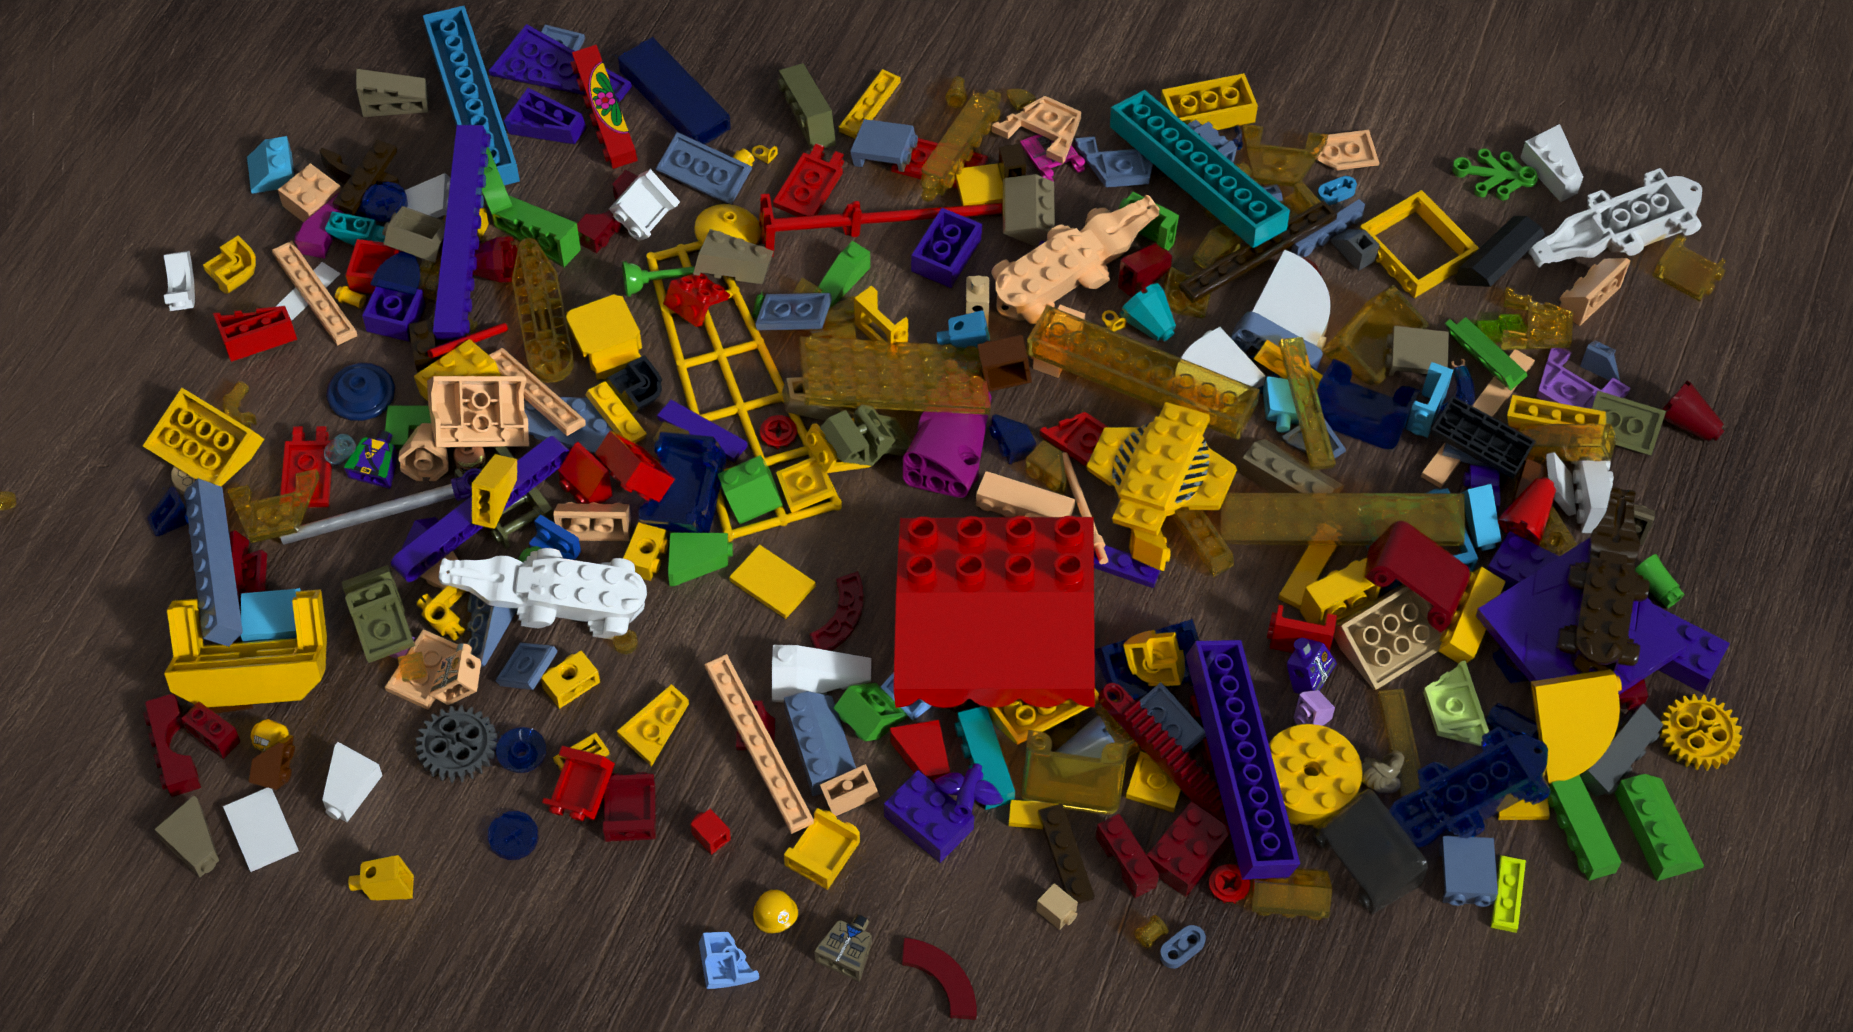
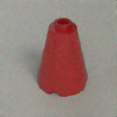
[1498,477,1556,545]

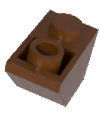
[249,735,295,790]

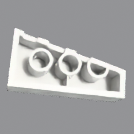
[1571,441,1614,533]

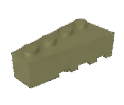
[777,63,836,151]

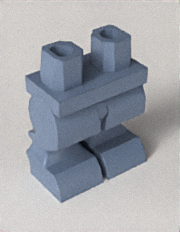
[1187,120,1237,163]

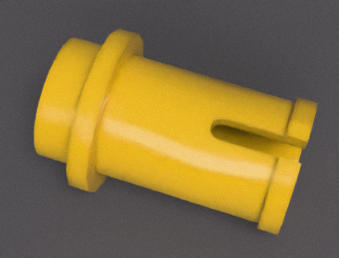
[335,286,366,309]

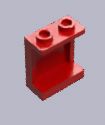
[1267,605,1337,653]
[542,746,615,821]

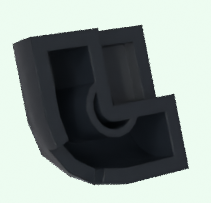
[605,355,662,414]

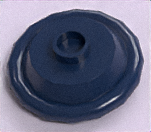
[326,363,396,421]

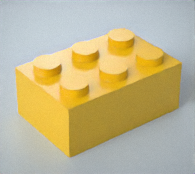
[414,339,501,401]
[1300,558,1381,626]

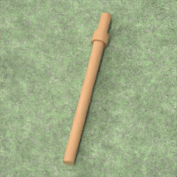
[1059,452,1108,564]

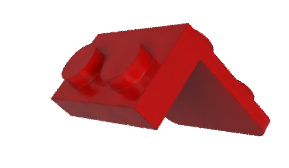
[663,273,730,327]

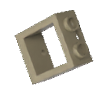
[383,206,446,263]

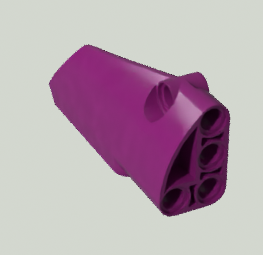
[903,361,992,498]

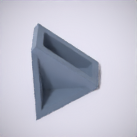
[1580,340,1621,382]

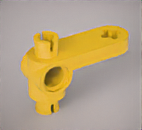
[417,586,467,641]

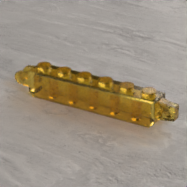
[921,90,1001,202]

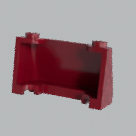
[1364,521,1470,633]

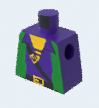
[344,430,398,489]

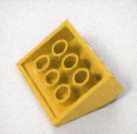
[143,388,264,486]
[979,689,1099,745]

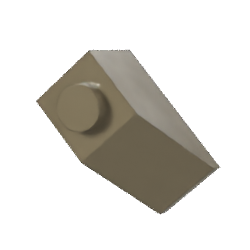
[1634,504,1655,545]

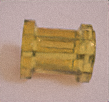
[1134,915,1169,949]

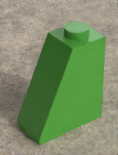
[668,533,733,586]

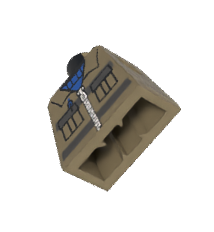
[815,915,872,981]

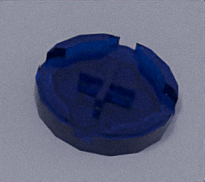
[362,182,408,222]
[488,811,539,860]

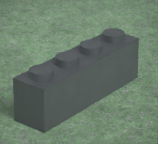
[1579,704,1664,797]

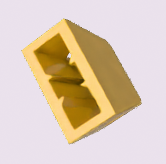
[348,855,414,900]

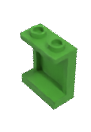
[1119,192,1179,251]

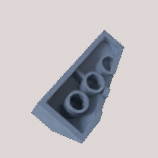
[467,592,517,667]

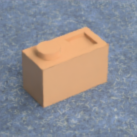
[820,764,880,816]

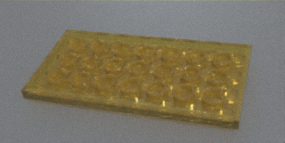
[799,336,991,415]

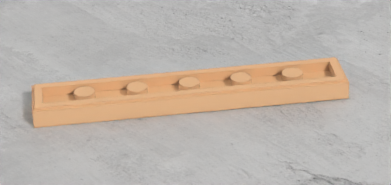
[272,241,357,345]
[489,348,586,436]

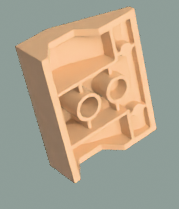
[427,376,529,447]

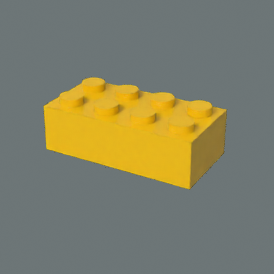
[1160,73,1258,130]

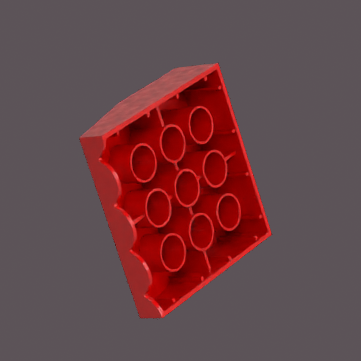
[894,516,1095,708]

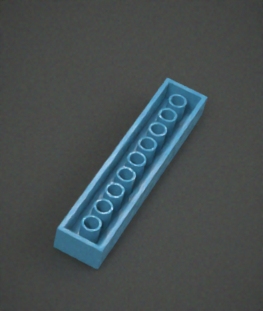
[423,6,520,185]

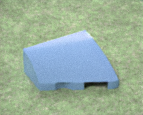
[699,932,759,989]

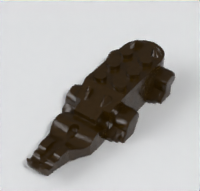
[1555,487,1650,674]

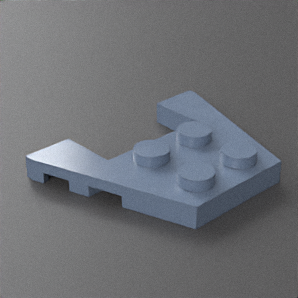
[1075,137,1153,187]

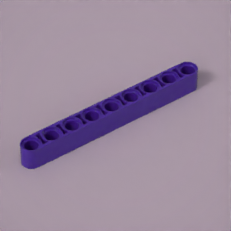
[391,436,570,582]

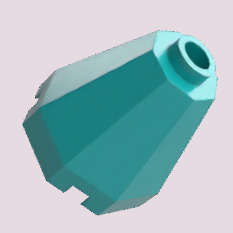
[1119,283,1176,341]

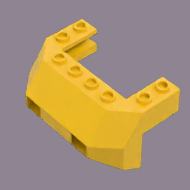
[164,589,327,708]

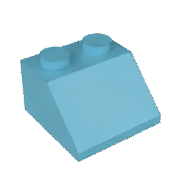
[247,136,295,193]

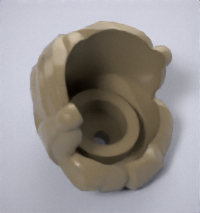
[1362,750,1404,793]

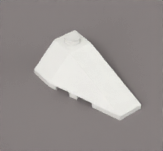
[772,645,871,702]

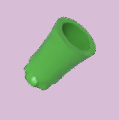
[1635,554,1685,609]

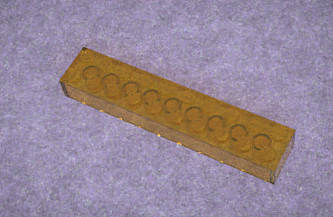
[1027,305,1260,440]
[1221,493,1465,546]

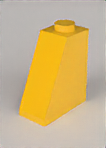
[472,454,517,529]

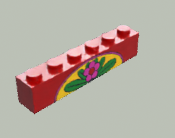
[570,45,638,169]

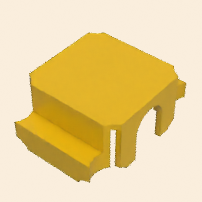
[566,294,642,380]

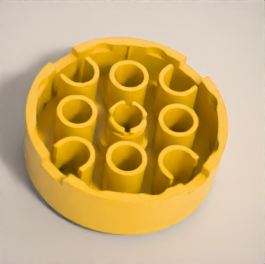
[1269,724,1362,827]

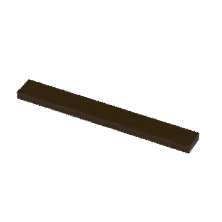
[1179,200,1337,303]

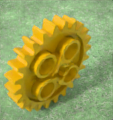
[1660,694,1742,771]

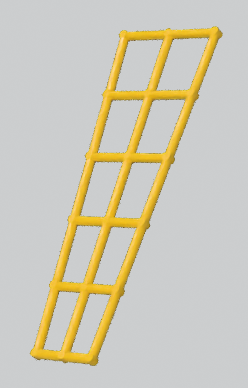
[646,241,842,542]

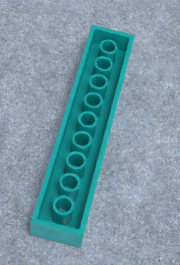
[1110,90,1290,248]

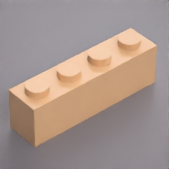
[976,471,1075,517]

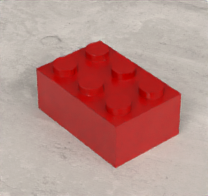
[594,431,675,502]

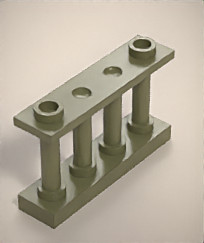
[455,446,555,549]

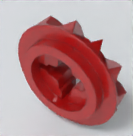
[760,415,797,449]
[1209,864,1250,904]

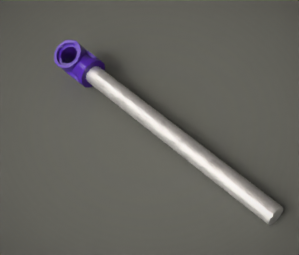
[279,468,482,545]

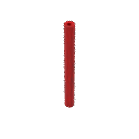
[428,323,508,358]

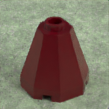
[473,236,519,282]

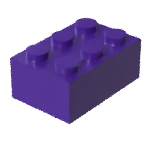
[911,208,982,288]
[884,770,974,863]

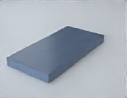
[656,132,752,205]

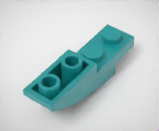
[325,211,414,256]

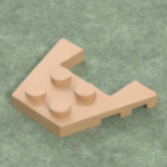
[992,96,1081,164]

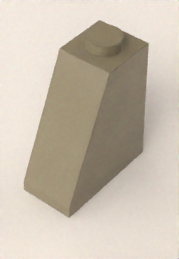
[155,796,219,878]

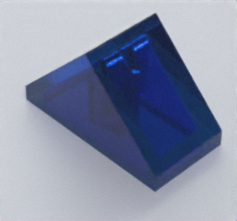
[147,487,188,536]

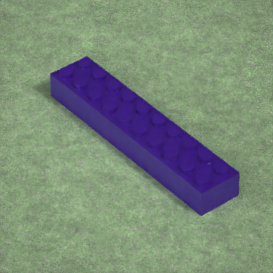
[1487,531,1730,693]
[1186,640,1300,880]

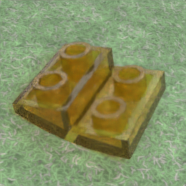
[1162,267,1211,318]

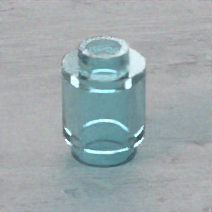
[324,434,356,464]

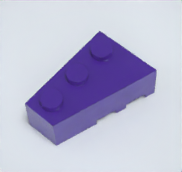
[504,88,587,144]

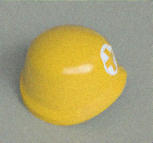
[753,890,798,933]

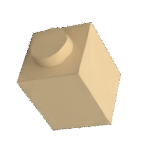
[1036,883,1078,930]

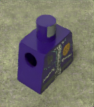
[1287,638,1337,694]

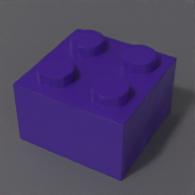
[362,280,426,342]

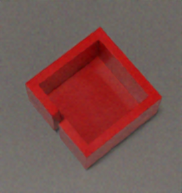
[346,239,405,294]

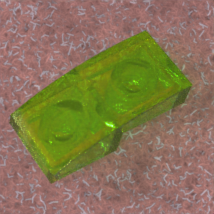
[1475,314,1528,343]

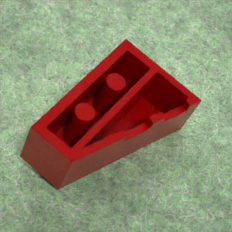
[213,306,297,362]

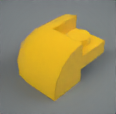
[203,235,256,294]
[1123,630,1185,687]

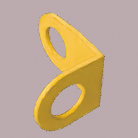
[752,145,778,164]
[1102,310,1126,333]

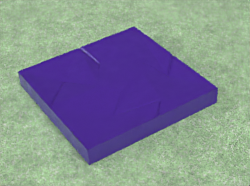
[1476,538,1688,695]

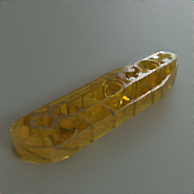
[512,238,574,383]

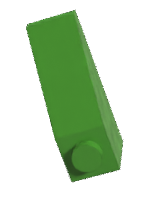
[814,241,870,311]

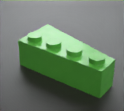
[492,196,581,267]

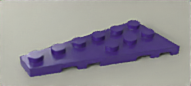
[489,24,632,102]

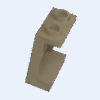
[1385,326,1449,376]

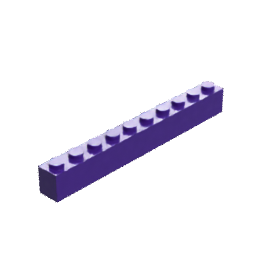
[433,125,490,341]

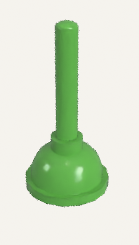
[622,261,695,297]

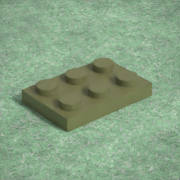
[1591,390,1666,455]

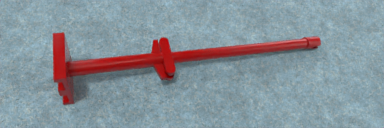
[759,194,1003,257]

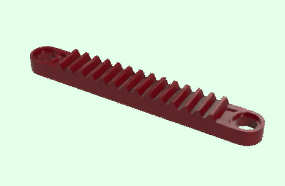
[1098,683,1232,839]

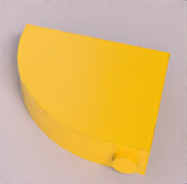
[1531,669,1622,784]

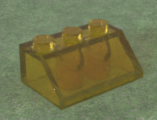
[1250,868,1332,920]

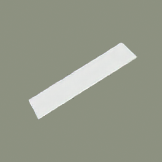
[275,262,341,321]

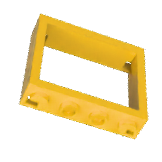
[1359,190,1479,298]

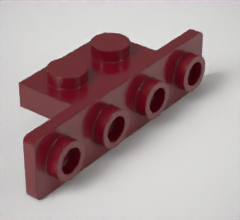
[230,530,267,616]

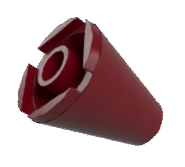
[1662,380,1725,442]

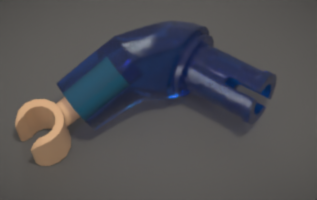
[1440,359,1475,412]

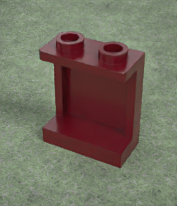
[603,772,656,842]

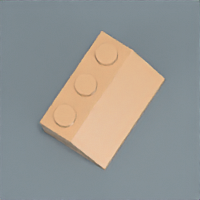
[1558,258,1630,326]
[553,502,631,541]

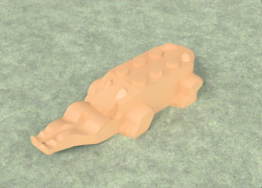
[991,195,1159,326]

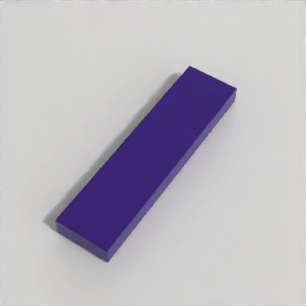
[657,400,748,462]

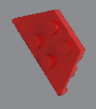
[1039,412,1109,467]

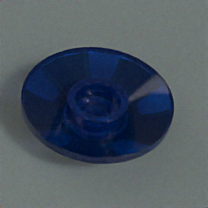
[496,727,546,773]

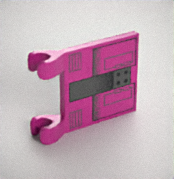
[1020,134,1085,182]

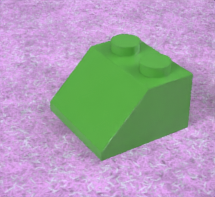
[718,455,783,524]
[834,683,908,742]

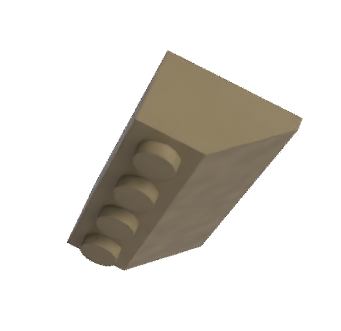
[1239,439,1344,520]

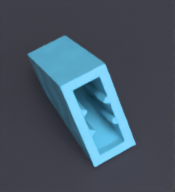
[1460,484,1501,551]

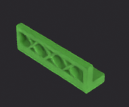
[1445,317,1527,391]

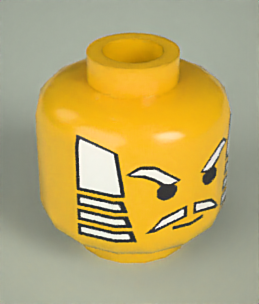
[251,719,289,751]

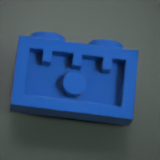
[529,514,581,560]

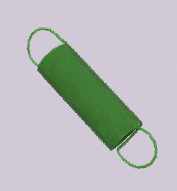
[752,292,765,322]

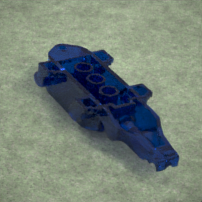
[1355,726,1551,863]

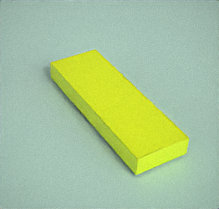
[1491,855,1526,933]

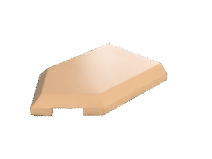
[1310,130,1379,171]

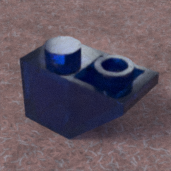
[989,414,1036,464]

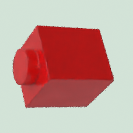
[691,808,731,855]

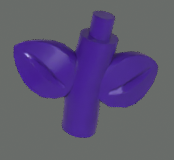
[934,763,1004,817]

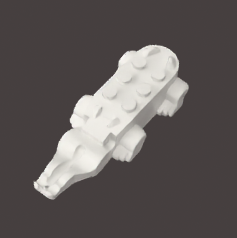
[1528,168,1702,267]
[439,548,647,639]

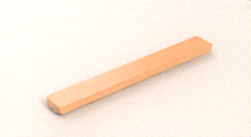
[1421,349,1535,488]
[704,654,814,834]

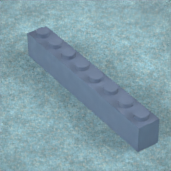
[184,478,243,647]

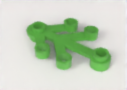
[1452,149,1538,200]

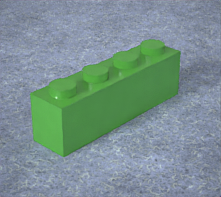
[1546,775,1621,881]

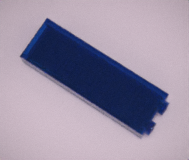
[618,37,731,145]

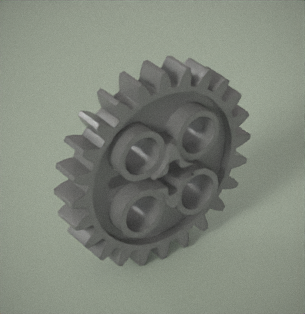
[416,705,498,783]

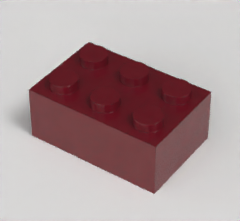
[1147,801,1231,897]

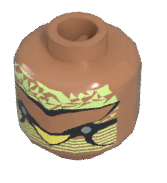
[454,447,486,473]

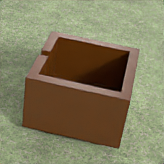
[977,335,1032,392]

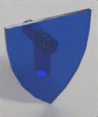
[371,251,420,295]

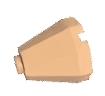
[399,423,449,481]

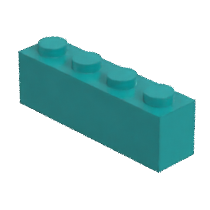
[954,706,1015,810]

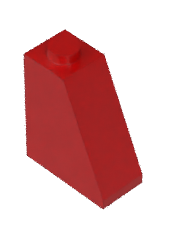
[890,720,950,783]

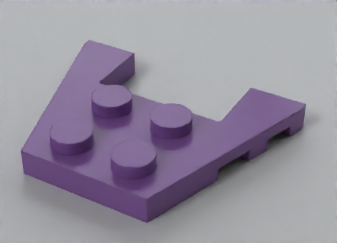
[1536,342,1631,409]

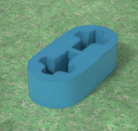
[1317,176,1357,206]

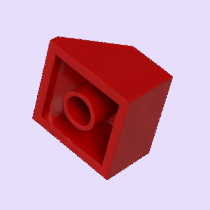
[558,442,613,504]

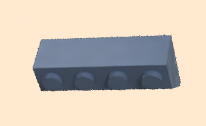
[784,691,856,796]

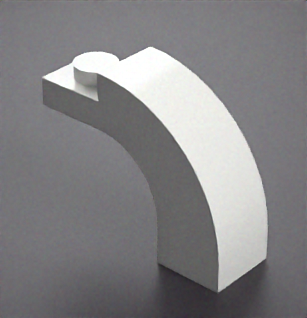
[164,251,195,311]

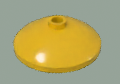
[694,204,761,245]

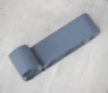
[1230,312,1323,371]

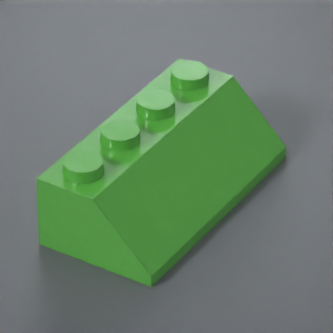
[1615,774,1704,881]

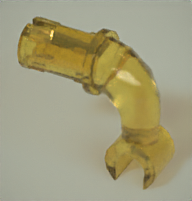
[222,381,257,429]

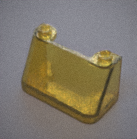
[1322,285,1430,385]
[1021,730,1129,814]

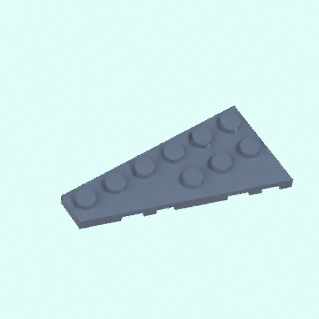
[524,397,613,455]

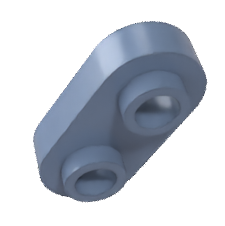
[1160,925,1206,968]

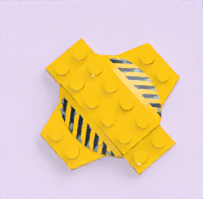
[1087,402,1237,536]

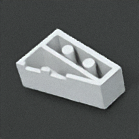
[1520,124,1583,202]

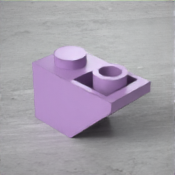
[1294,690,1335,726]

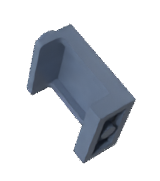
[850,119,918,172]
[1439,836,1498,907]

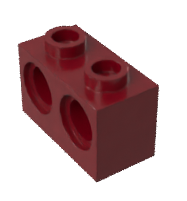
[181,701,241,759]

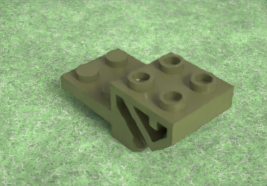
[820,405,912,466]
[342,565,415,663]

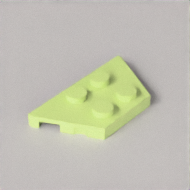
[1423,660,1493,748]

